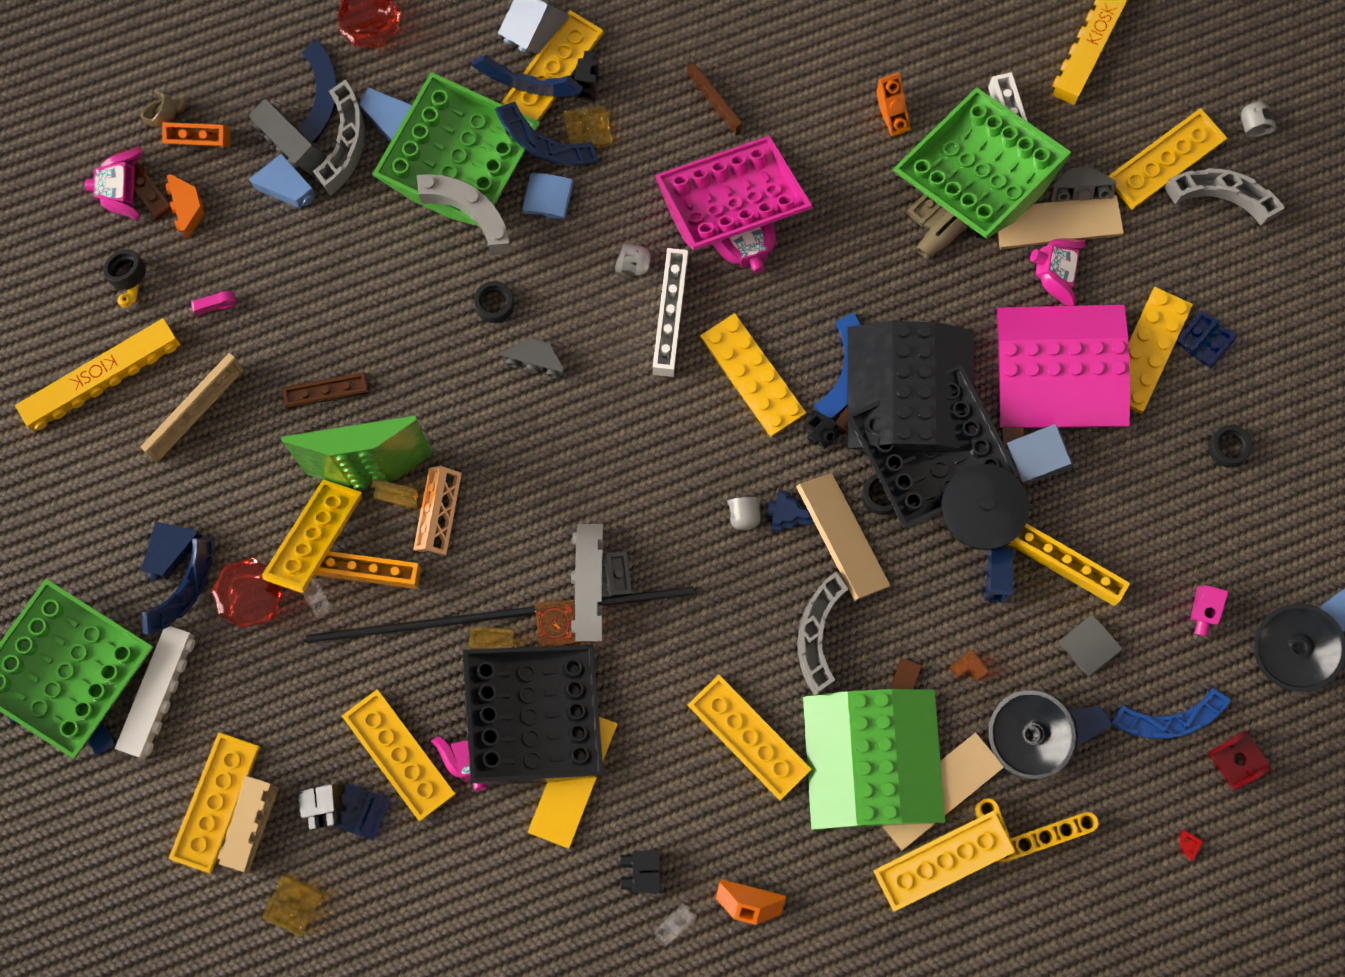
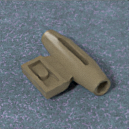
[907,194,968,259]

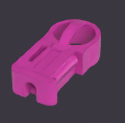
[191,291,236,316]

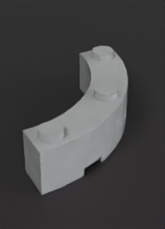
[313,79,365,196]
[1164,168,1285,226]
[417,174,511,254]
[571,524,604,641]
[797,572,848,695]

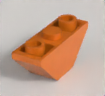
[876,72,911,136]
[165,174,205,238]
[716,879,786,925]

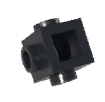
[803,412,840,449]

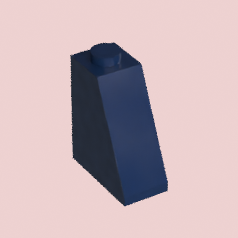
[141,521,202,581]
[984,545,1013,603]
[1070,706,1112,747]

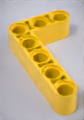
[975,798,1098,863]

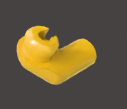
[117,284,139,308]

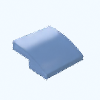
[522,173,574,219]

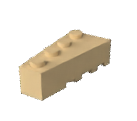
[218,776,279,873]

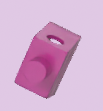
[1190,585,1228,637]

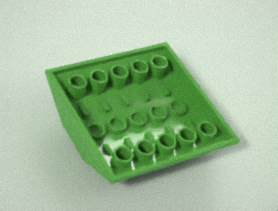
[373,72,540,227]
[893,87,1071,239]
[281,416,433,490]
[0,579,153,760]
[803,689,945,830]

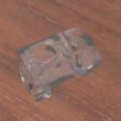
[302,575,334,619]
[654,903,697,946]

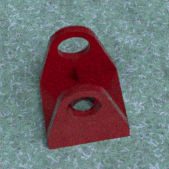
[1207,729,1272,790]

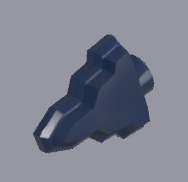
[766,489,815,532]

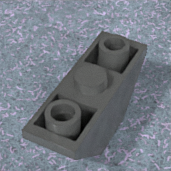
[1051,167,1116,202]
[502,338,565,379]

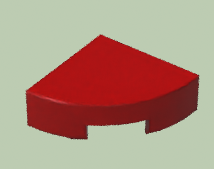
[1180,830,1204,861]

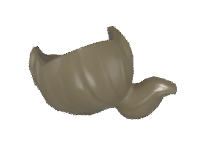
[141,91,189,129]

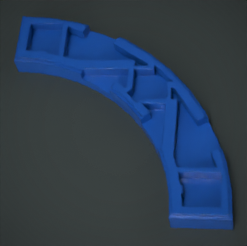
[814,312,860,419]
[1111,688,1232,739]

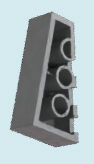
[249,98,328,179]

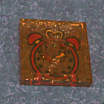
[535,599,582,646]

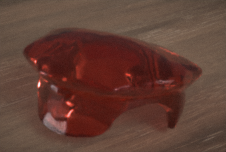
[337,0,400,48]
[211,558,282,628]

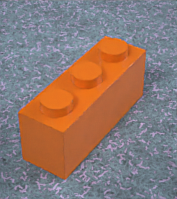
[162,122,230,147]

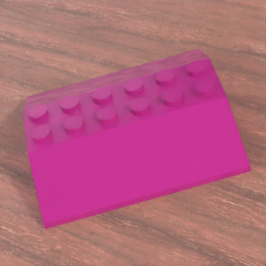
[655,136,812,250]
[997,305,1130,429]

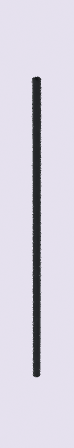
[306,586,694,643]

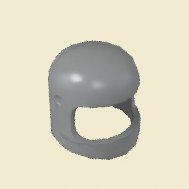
[1241,102,1277,137]
[615,242,651,276]
[727,497,761,531]

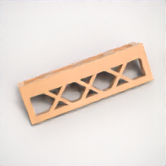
[413,466,462,555]

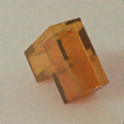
[948,649,988,681]

